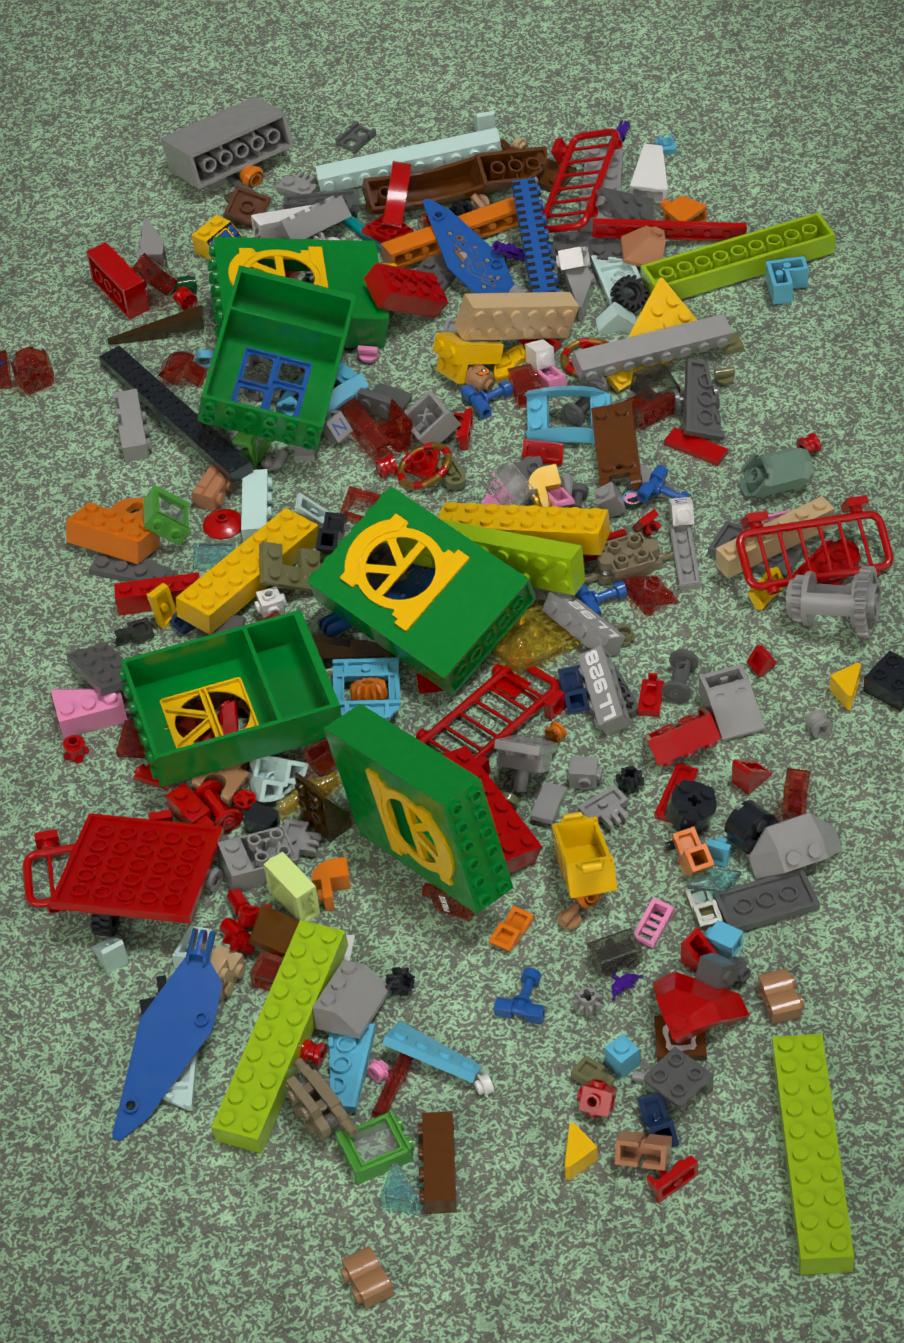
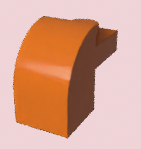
[671,827,715,877]
[311,857,351,911]

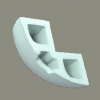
[249,756,309,802]

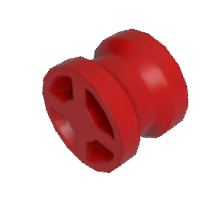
[173,287,198,311]
[796,433,821,454]
[375,454,398,479]
[233,790,256,815]
[300,1039,327,1068]

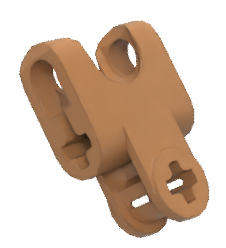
[191,762,252,807]

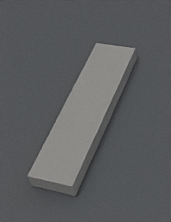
[669,524,701,590]

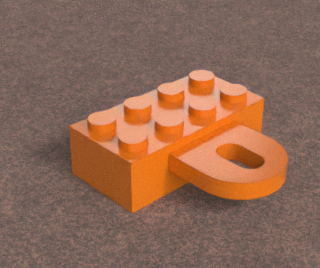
[66,498,160,564]

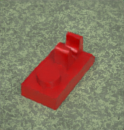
[454,407,473,450]
[522,439,564,465]
[637,673,665,717]
[647,1155,698,1203]

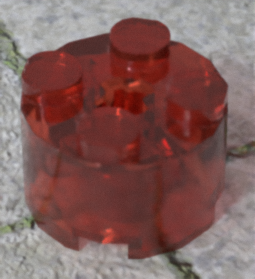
[11,346,54,394]

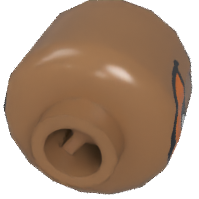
[465,364,495,393]

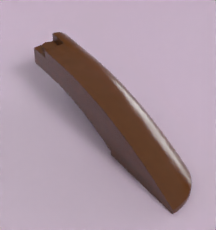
[361,146,547,215]

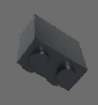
[863,650,904,712]

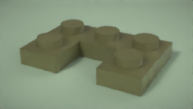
[259,541,320,593]

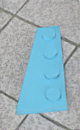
[382,1021,482,1083]
[328,1024,376,1112]

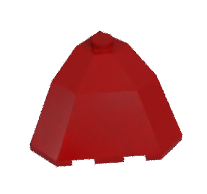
[653,971,750,1044]

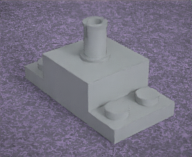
[494,735,558,792]

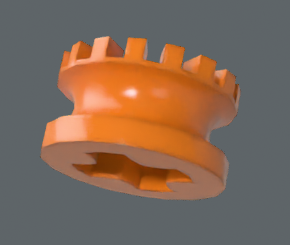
[544,721,567,744]

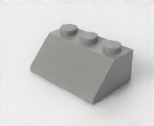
[312,960,391,1039]

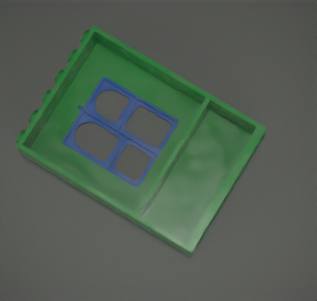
[197,265,357,451]

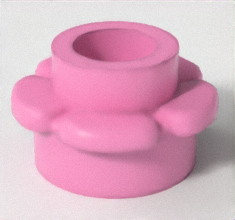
[367,1059,389,1083]

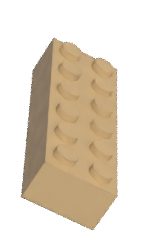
[454,292,579,341]

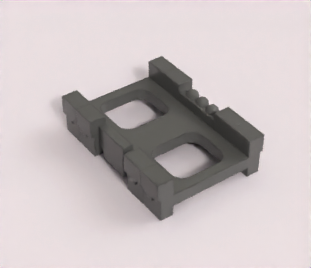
[335,121,376,154]

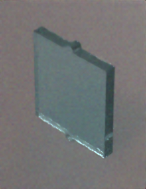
[687,868,741,893]

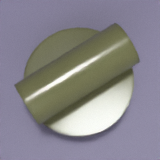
[714,366,735,385]

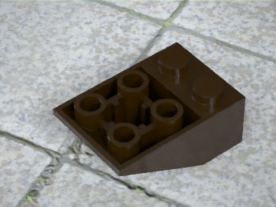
[294,772,351,842]

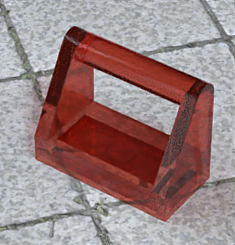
[340,486,380,523]

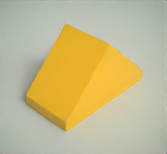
[829,663,861,710]
[565,1123,598,1180]

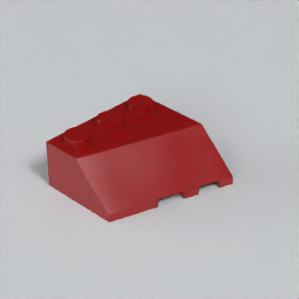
[644,707,721,767]

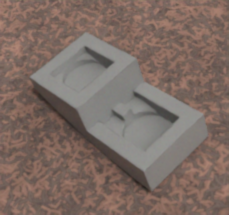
[530,782,567,824]

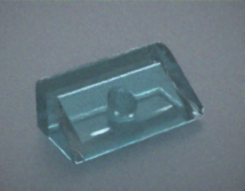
[193,543,236,569]

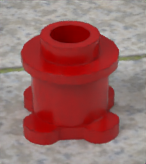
[63,735,89,764]

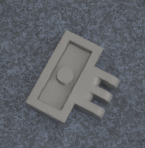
[276,172,318,195]
[577,785,629,830]
[284,819,322,864]

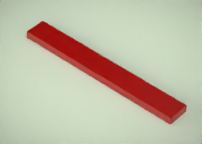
[592,218,747,241]

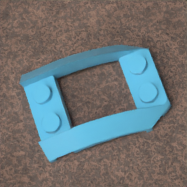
[275,361,369,416]
[525,386,612,445]
[333,658,401,721]

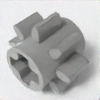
[573,986,603,1017]

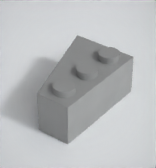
[113,389,152,462]

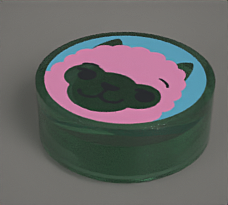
[622,490,643,510]

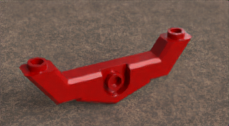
[132,699,239,790]

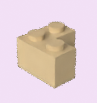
[204,945,246,1004]

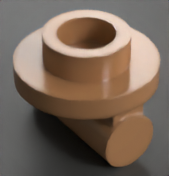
[470,193,490,210]
[558,903,581,930]

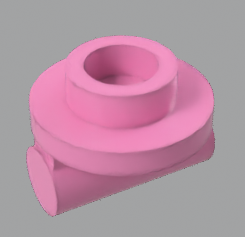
[357,345,379,363]

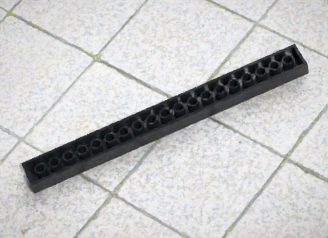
[99,345,253,483]

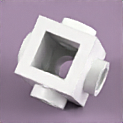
[254,586,287,620]

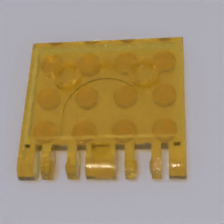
[492,601,581,674]

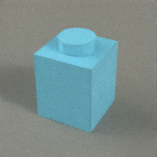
[705,920,743,959]
[604,1034,640,1079]

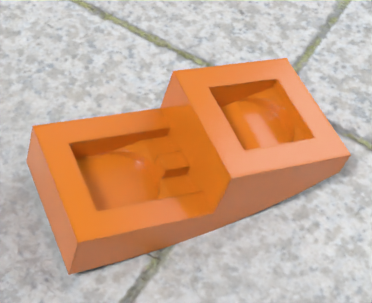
[489,905,535,952]

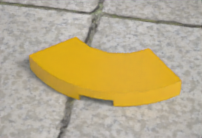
[494,344,526,383]

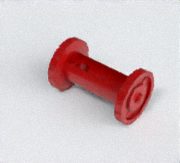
[194,780,243,834]

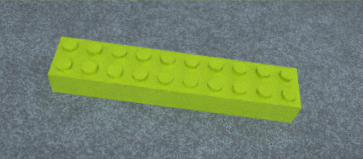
[641,212,836,299]
[383,519,585,596]
[211,920,348,1153]
[772,1034,854,1275]

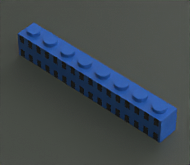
[512,178,560,293]

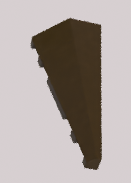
[108,305,205,345]
[311,634,396,659]

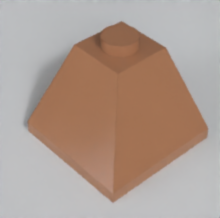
[620,226,666,267]

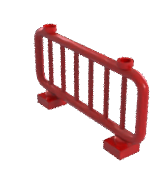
[541,129,623,233]
[736,495,894,595]
[416,659,566,775]
[22,809,174,913]

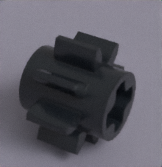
[449,200,472,216]
[616,766,645,795]
[385,967,415,996]

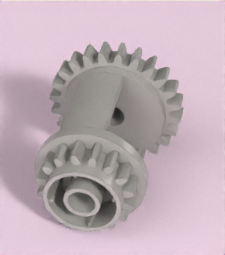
[786,566,881,638]

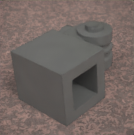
[695,953,751,990]

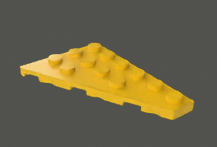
[606,277,697,394]

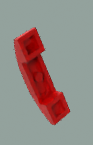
[382,161,411,227]

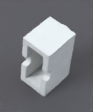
[556,247,591,270]

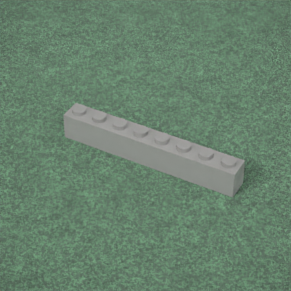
[572,314,733,382]

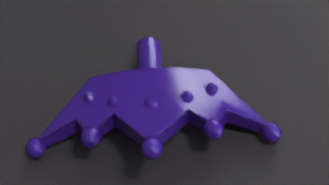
[612,973,644,1002]

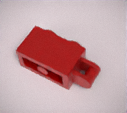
[166,783,214,826]

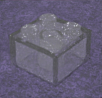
[485,460,537,506]

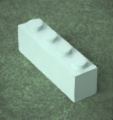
[241,469,273,542]

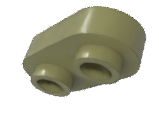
[437,457,466,490]

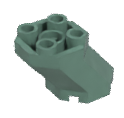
[740,448,815,498]

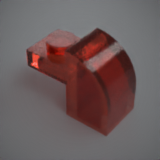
[158,351,207,387]

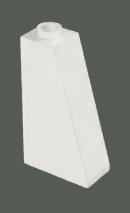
[630,144,668,203]
[251,205,312,238]

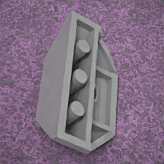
[748,813,842,879]

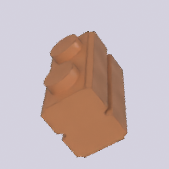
[191,465,235,511]

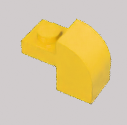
[526,464,561,507]

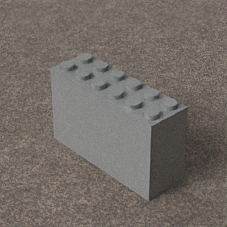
[160,96,294,189]

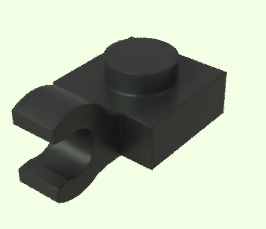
[114,617,154,646]

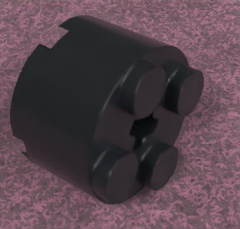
[664,780,717,833]
[724,800,780,854]

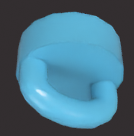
[196,350,214,368]

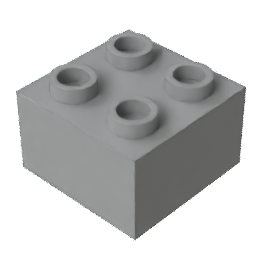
[400,390,461,451]

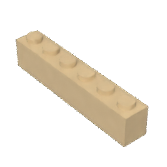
[716,496,835,579]

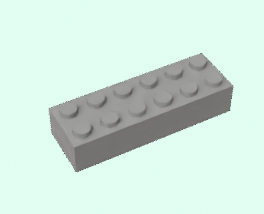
[580,147,623,233]

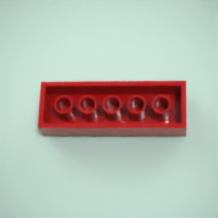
[442,746,542,874]

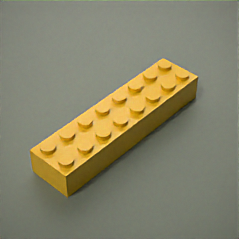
[438,502,611,555]
[176,508,318,635]

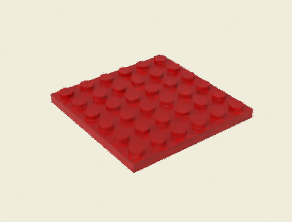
[50,813,224,924]

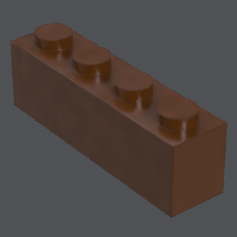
[418,1111,457,1214]

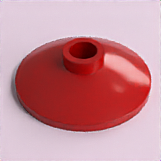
[203,509,242,540]

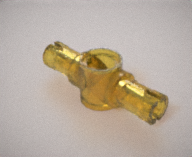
[275,771,341,816]

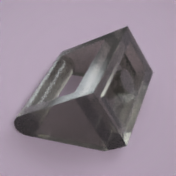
[630,363,681,403]

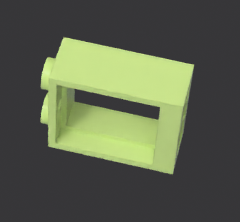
[264,852,320,921]

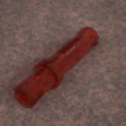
[371,1052,414,1117]

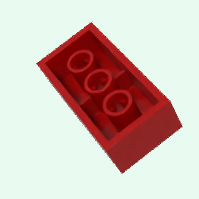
[86,242,150,320]
[363,263,449,318]

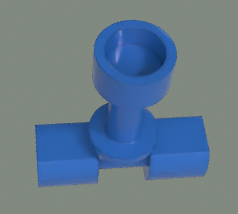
[461,380,513,419]
[636,465,691,503]
[575,581,628,617]
[494,968,546,1024]

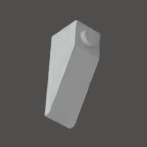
[565,266,595,322]

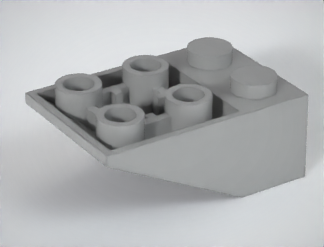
[137,218,169,284]
[699,664,765,742]
[217,825,299,892]

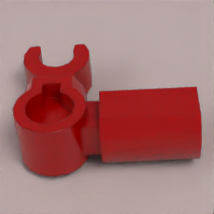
[227,889,272,927]
[219,918,255,954]

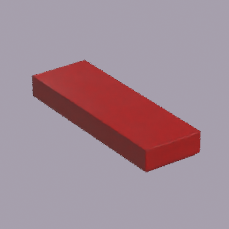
[664,427,728,466]
[654,763,699,823]

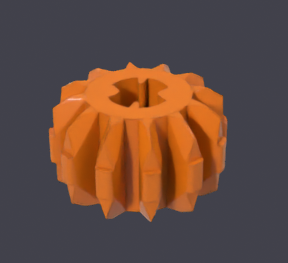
[350,677,388,701]

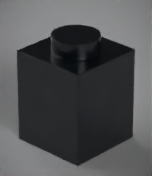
[242,802,281,834]

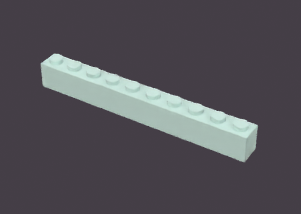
[316,128,502,192]

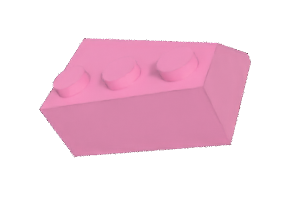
[51,688,128,739]

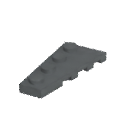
[684,358,725,441]
[89,552,175,582]

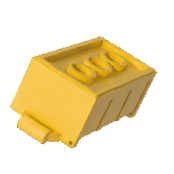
[551,811,617,898]

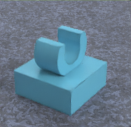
[655,133,676,155]
[707,836,731,868]

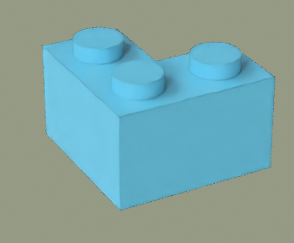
[765,256,808,305]

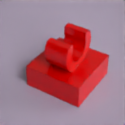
[632,509,661,537]
[746,645,777,676]

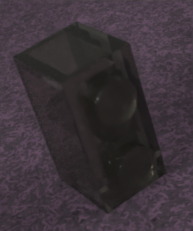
[587,928,643,979]

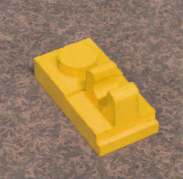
[747,567,784,610]
[147,583,176,630]

